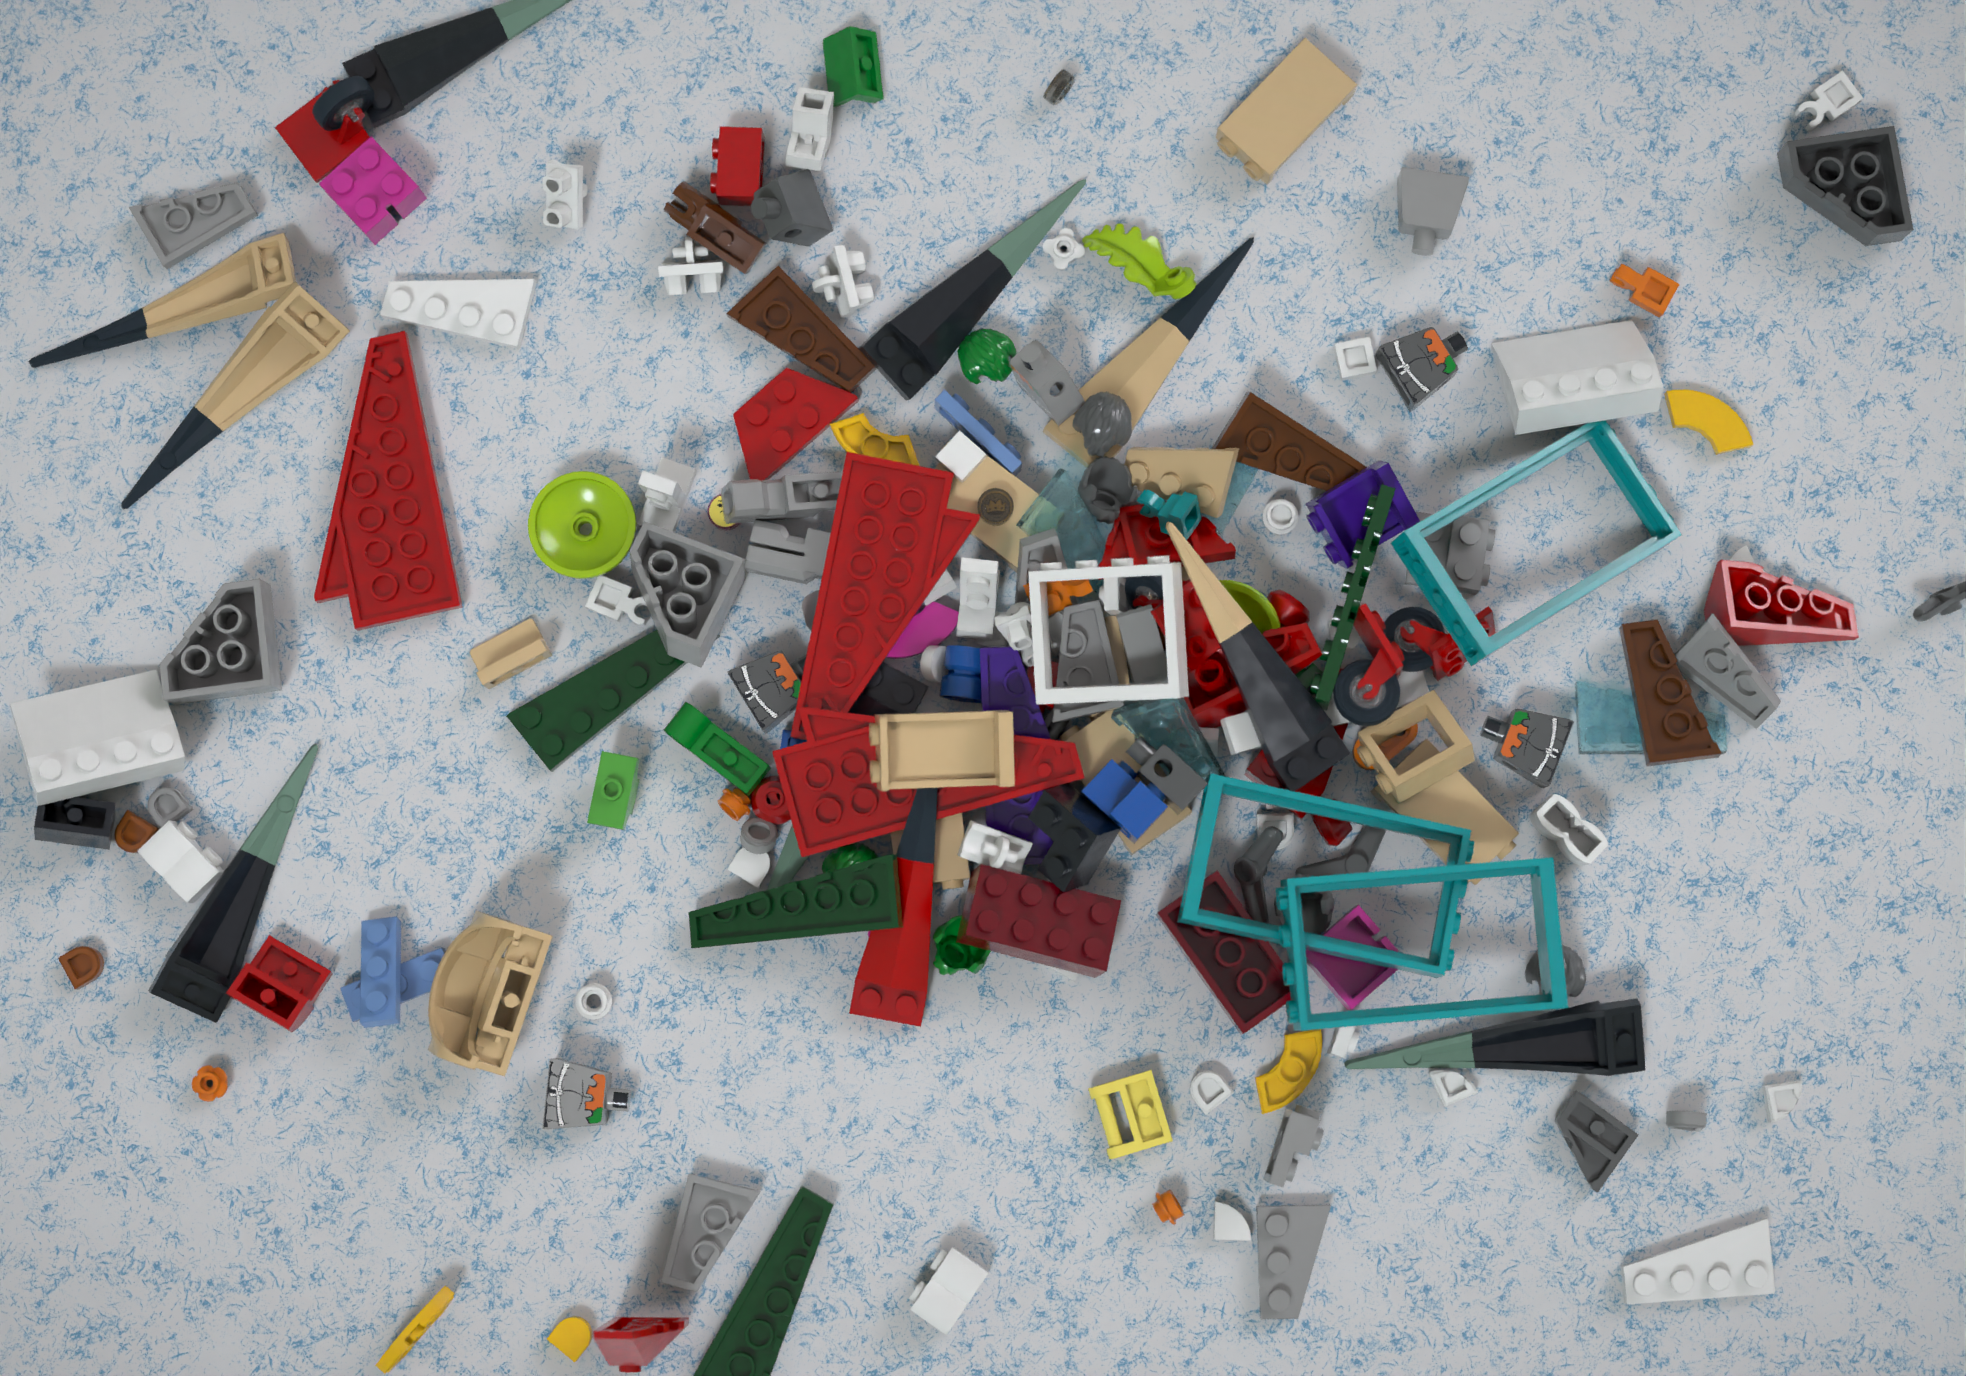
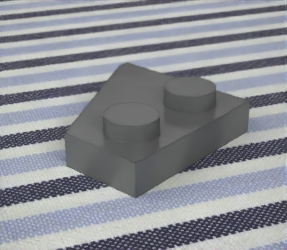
[1555,1090,1638,1193]

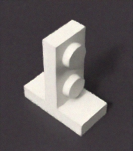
[638,457,697,533]
[956,558,1000,640]

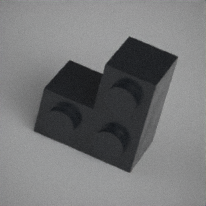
[1028,783,1121,893]
[34,796,116,850]

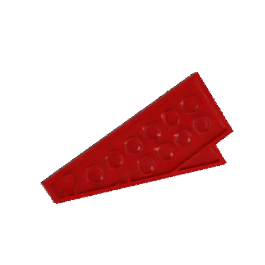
[314,331,463,631]
[790,452,980,740]
[772,707,1085,857]

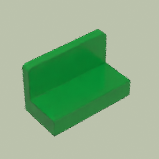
[823,26,884,107]

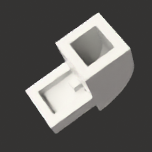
[785,87,834,171]

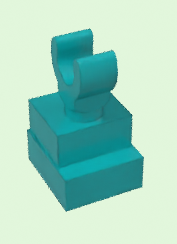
[1137,489,1202,540]

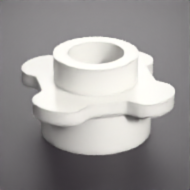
[1043,228,1085,270]

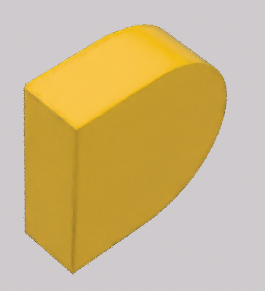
[547,1316,592,1363]

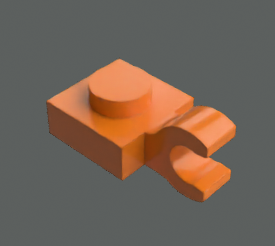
[1610,264,1679,318]
[1023,579,1093,616]

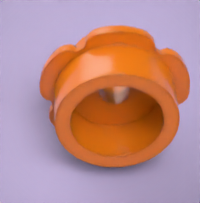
[717,788,751,821]
[192,1065,228,1102]
[1152,1189,1184,1225]

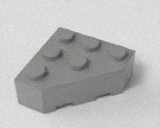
[629,521,745,668]
[159,578,282,705]

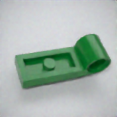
[663,702,771,796]

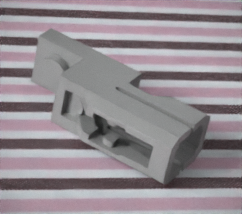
[721,471,843,524]
[744,520,831,584]

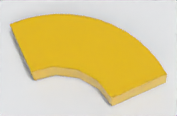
[1664,390,1754,455]
[830,413,919,466]
[1255,1029,1322,1114]
[375,1285,455,1374]

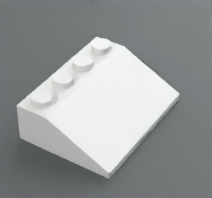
[1491,320,1663,435]
[10,670,185,806]

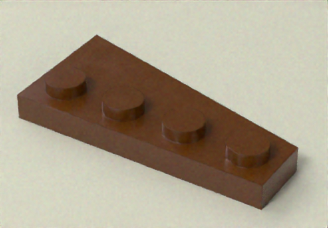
[726,266,876,393]
[1211,391,1366,491]
[1619,619,1722,767]

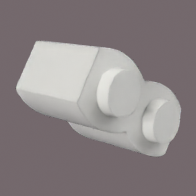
[1529,794,1608,866]
[138,820,224,903]
[909,1247,989,1336]

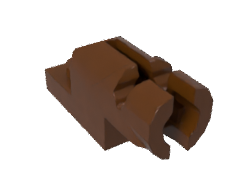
[664,181,767,274]

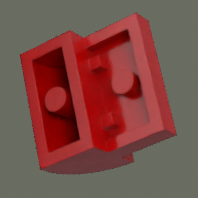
[226,935,333,1032]

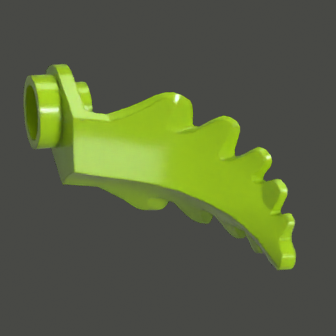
[1082,223,1196,299]

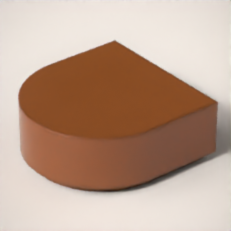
[114,810,160,853]
[58,946,104,990]

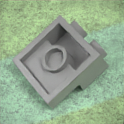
[1405,512,1495,595]
[1264,1105,1324,1187]

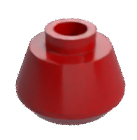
[1267,589,1310,627]
[751,776,791,825]
[1310,799,1352,846]

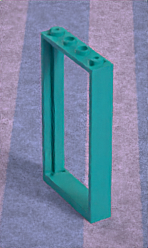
[1390,420,1682,666]
[1177,773,1474,978]
[1276,857,1568,1031]

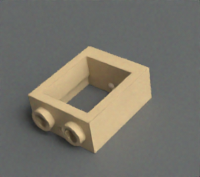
[1357,690,1475,804]

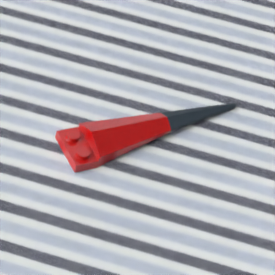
[849,787,938,1027]

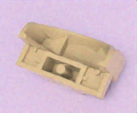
[428,910,553,1077]

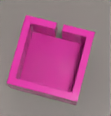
[319,136,427,245]
[1306,905,1399,1010]

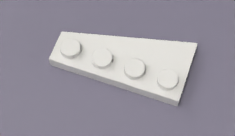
[380,279,537,349]
[1621,1218,1776,1305]

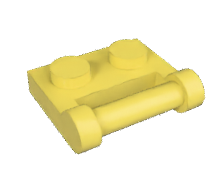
[1088,1070,1173,1160]

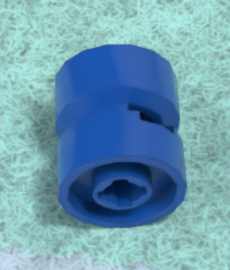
[939,645,982,703]

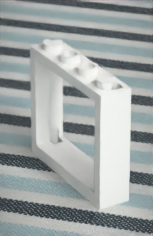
[1028,556,1189,705]

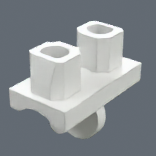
[543,159,588,230]
[658,236,726,295]
[812,245,874,318]
[994,602,1053,667]
[957,820,1033,874]

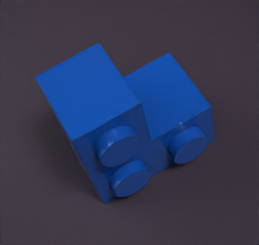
[1081,759,1168,844]

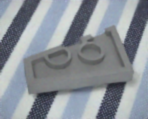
[1256,1204,1331,1319]

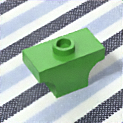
[587,751,640,830]

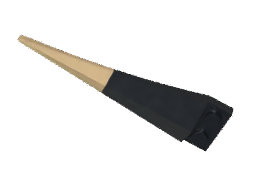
[1166,522,1350,791]

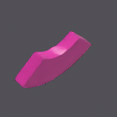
[886,601,959,659]

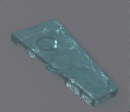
[1575,681,1727,754]

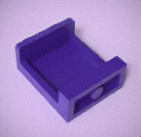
[1306,460,1420,569]

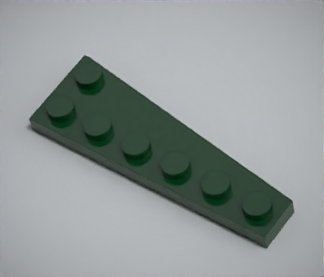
[1309,484,1396,710]
[506,630,720,772]
[688,854,903,948]
[693,1185,834,1376]

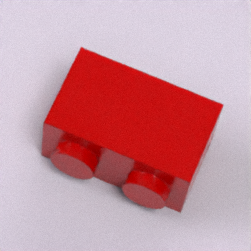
[710,126,765,206]

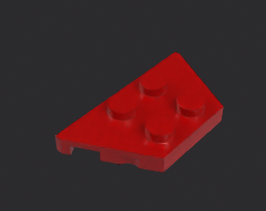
[733,368,859,480]
[1098,501,1236,580]

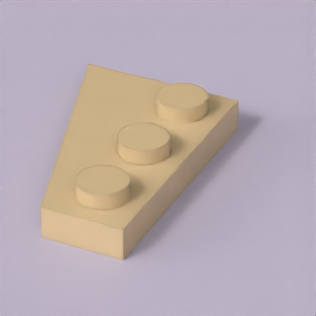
[1124,447,1239,518]

